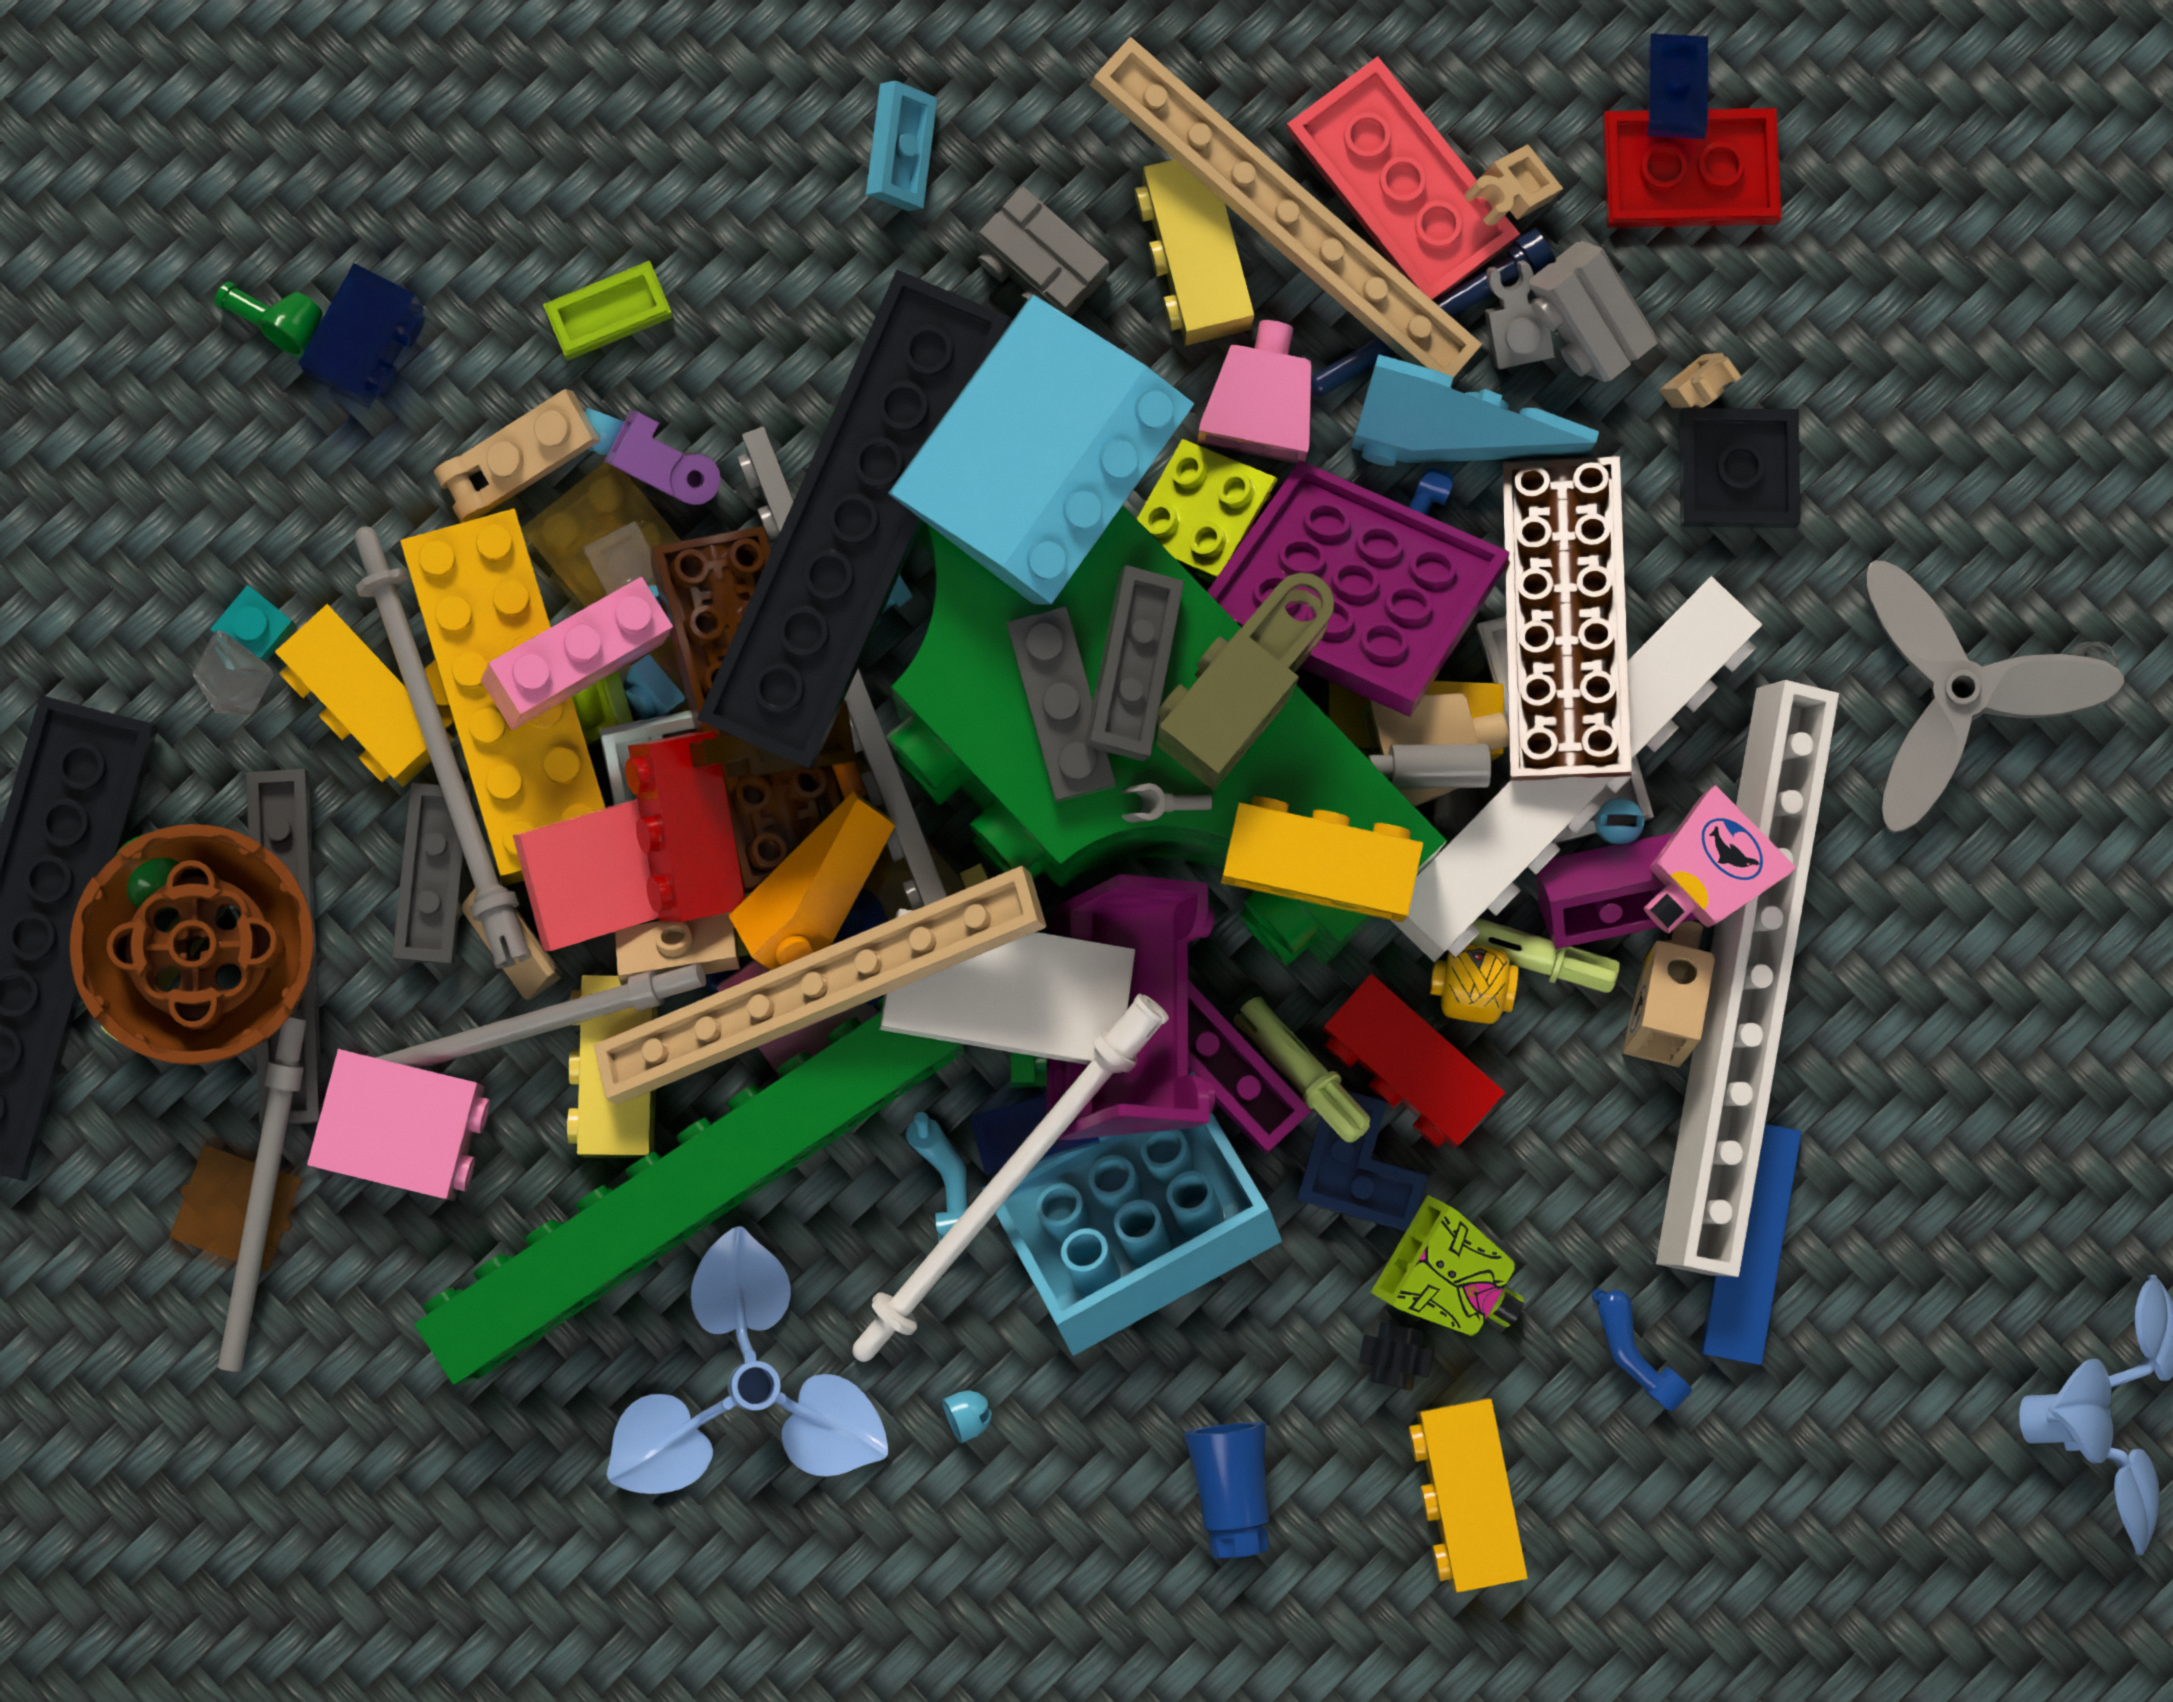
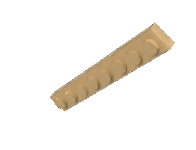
[1090,37,1482,378]
[594,866,1047,1105]

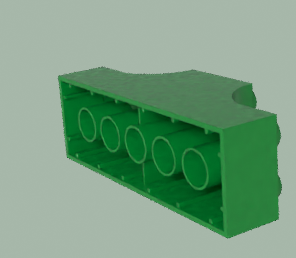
[831,409,1447,967]

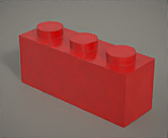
[625,731,745,922]
[1321,973,1506,1149]

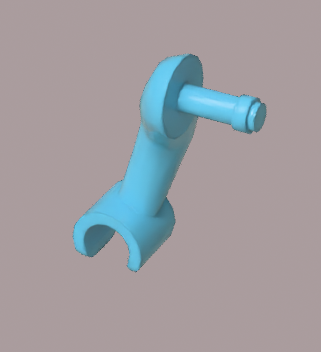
[906,1112,968,1242]

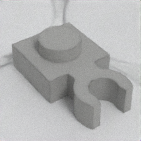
[1485,260,1555,369]

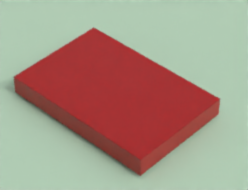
[1602,108,1781,228]

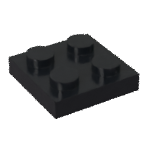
[1679,408,1800,528]

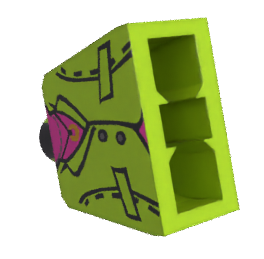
[1370,1195,1524,1336]

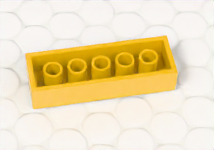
[400,508,605,887]

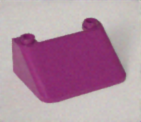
[1046,874,1215,1140]

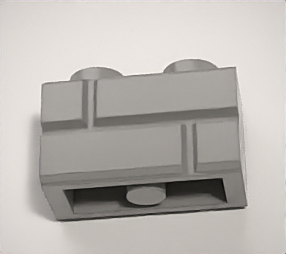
[976,186,1109,317]
[1528,241,1658,382]

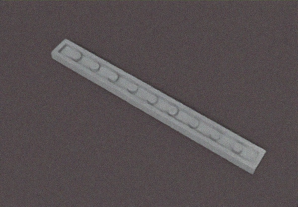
[737,426,947,911]

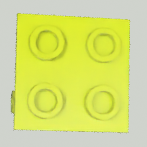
[1137,439,1278,584]

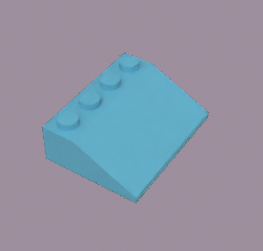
[888,295,1194,605]
[982,1112,1282,1356]

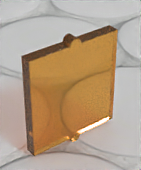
[169,1145,303,1272]

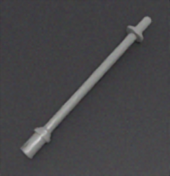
[355,526,532,969]

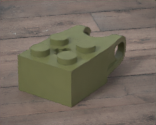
[1156,573,1334,792]

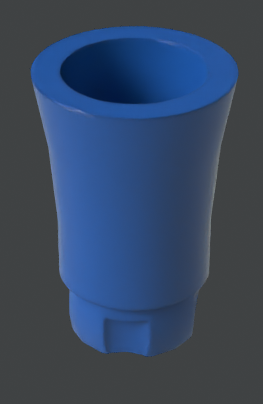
[1183,1422,1269,1558]

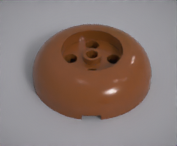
[70,824,315,1065]

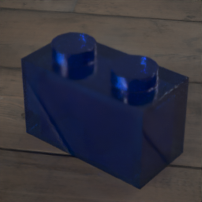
[298,263,425,409]

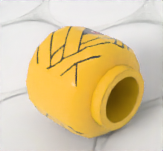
[1430,944,1518,1024]

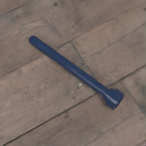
[1311,228,1556,397]

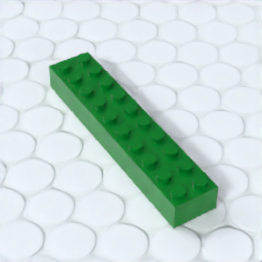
[414,997,965,1385]

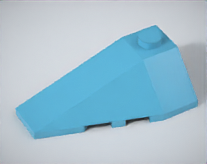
[1351,354,1599,466]

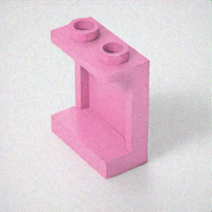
[307,1049,490,1201]

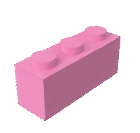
[481,576,673,731]

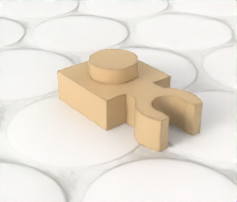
[1464,144,1563,225]
[1659,353,1741,408]

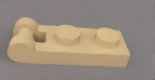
[433,389,600,523]

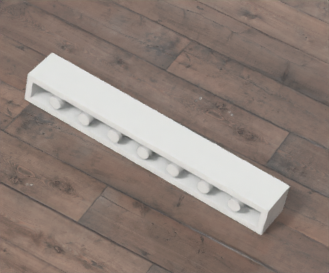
[1391,576,1763,962]

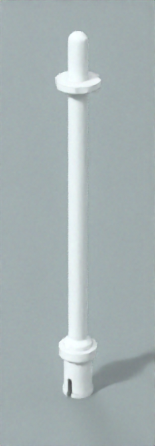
[852,993,1169,1362]

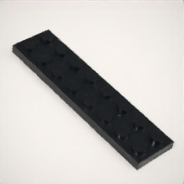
[697,269,1011,771]
[0,695,158,1181]

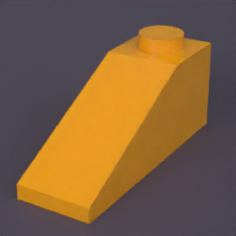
[729,791,896,970]

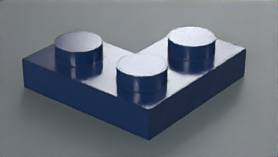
[1296,1090,1428,1233]

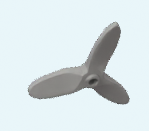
[1866,560,2124,834]

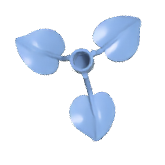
[607,1226,888,1494]
[2019,1275,2173,1556]

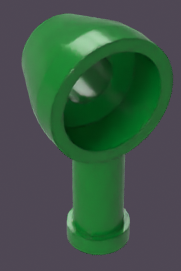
[214,281,323,358]

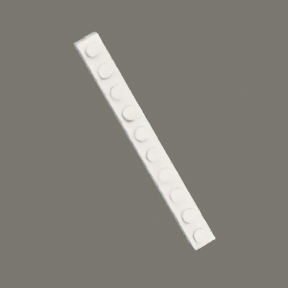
[1656,680,1839,1277]

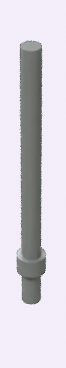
[375,963,706,1069]
[218,1016,307,1372]

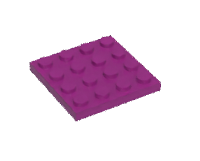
[1207,460,1510,717]

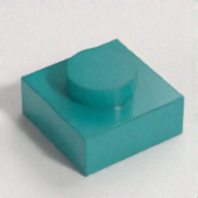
[210,585,296,669]

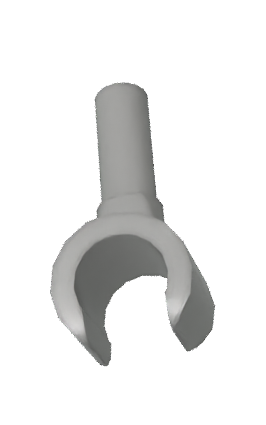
[1121,783,1212,823]

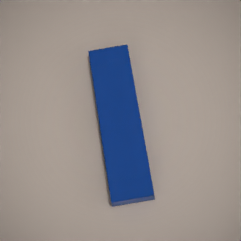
[1700,1124,1802,1365]

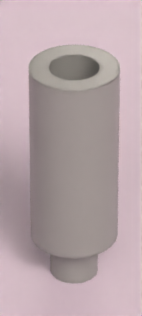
[1368,744,1491,789]

